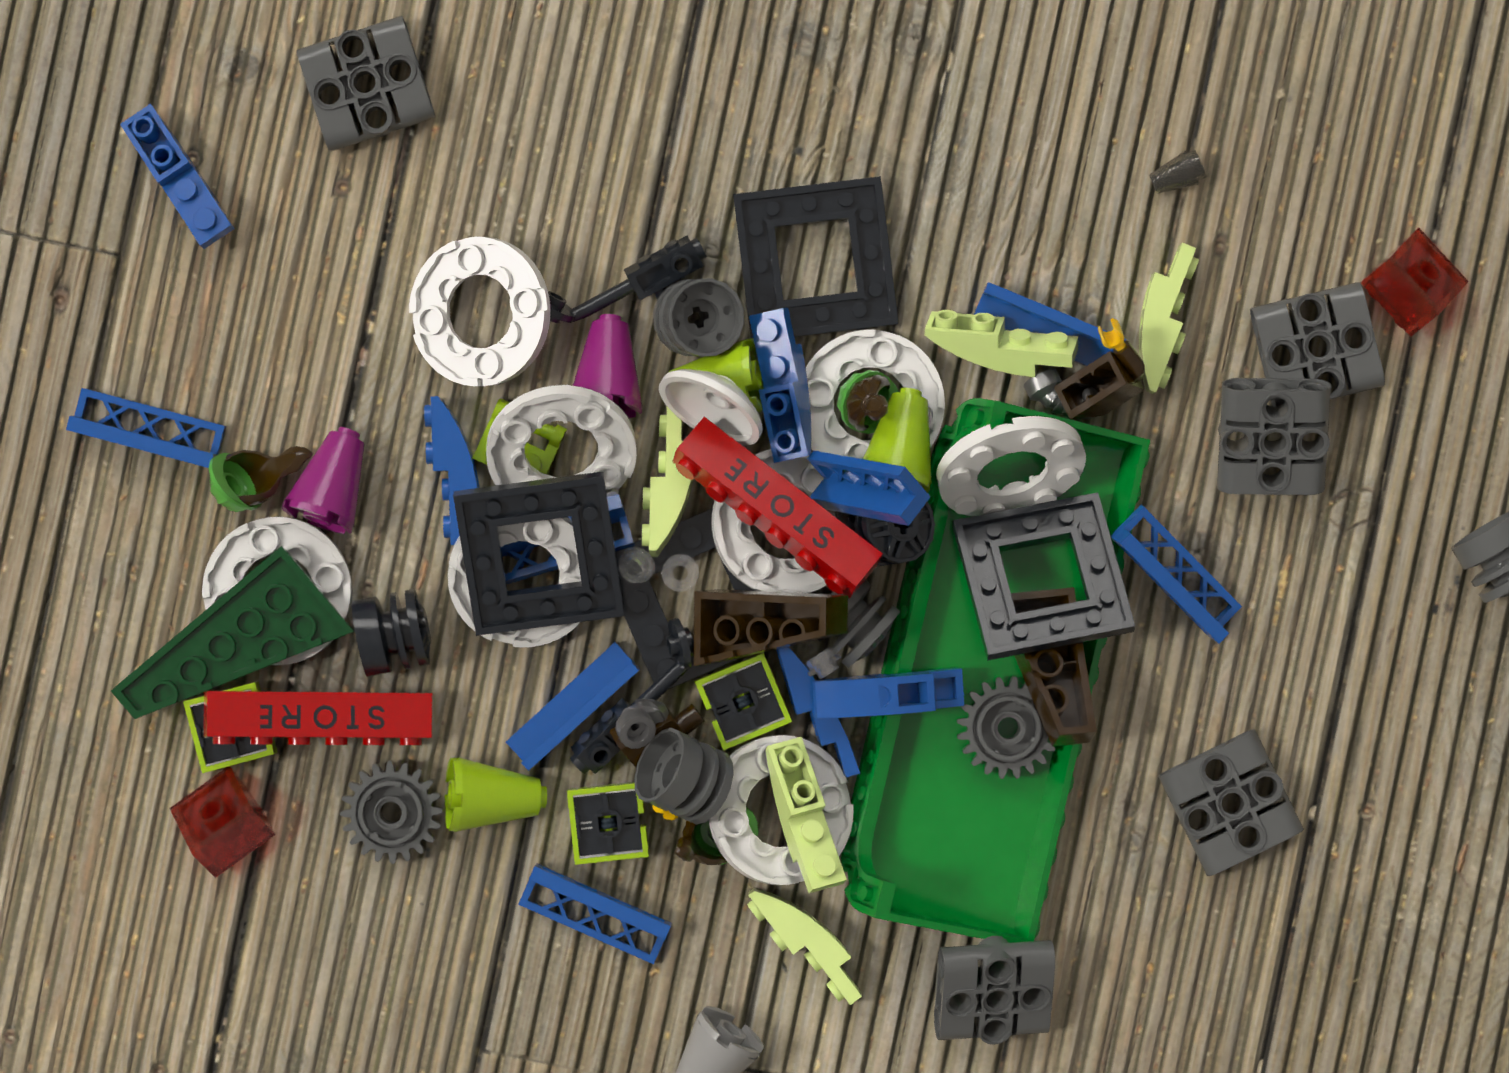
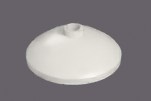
[659,369,763,446]

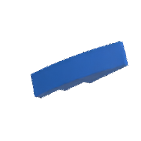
[776,647,860,777]

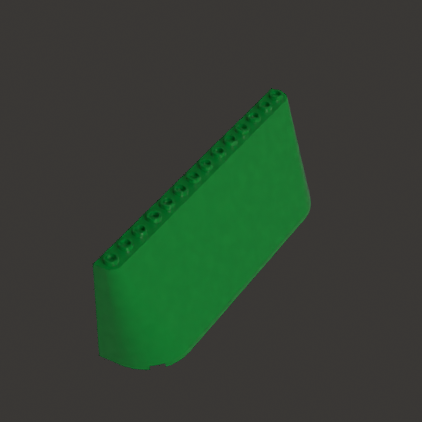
[841,398,1150,943]

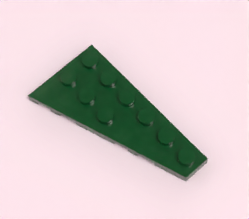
[111,546,355,719]

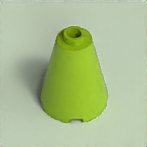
[668,338,764,413]
[863,387,932,493]
[444,757,547,832]

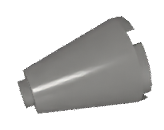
[676,1006,764,1073]

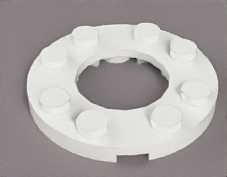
[409,237,550,386]
[806,330,945,459]
[486,385,637,497]
[936,416,1086,516]
[712,449,838,593]
[202,517,352,665]
[448,517,581,648]
[709,735,854,885]

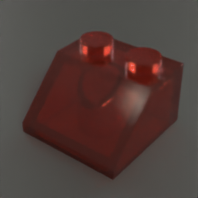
[1360,228,1469,337]
[169,766,276,878]

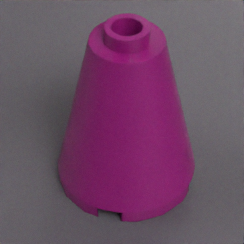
[573,314,643,419]
[281,427,365,534]

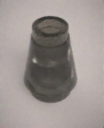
[1149,150,1207,194]

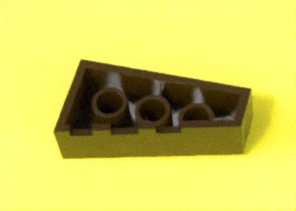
[1011,587,1097,747]
[694,589,848,666]

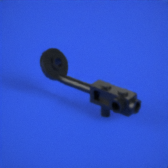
[548,235,707,323]
[570,618,694,774]

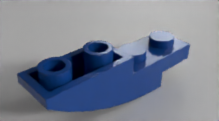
[120,103,235,249]
[749,308,811,463]
[424,396,480,545]
[812,668,964,719]

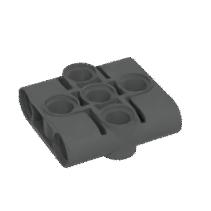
[296,16,436,152]
[1250,282,1385,407]
[1217,378,1331,495]
[1158,729,1304,876]
[934,936,1055,1045]

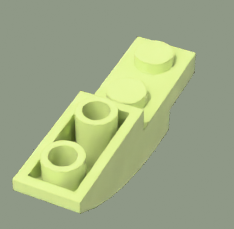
[1139,243,1199,394]
[925,310,1078,377]
[642,407,693,557]
[766,737,847,893]
[747,888,862,1005]

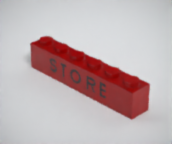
[672,417,883,599]
[203,691,432,746]

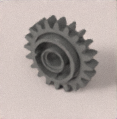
[956,676,1055,779]
[340,760,444,864]

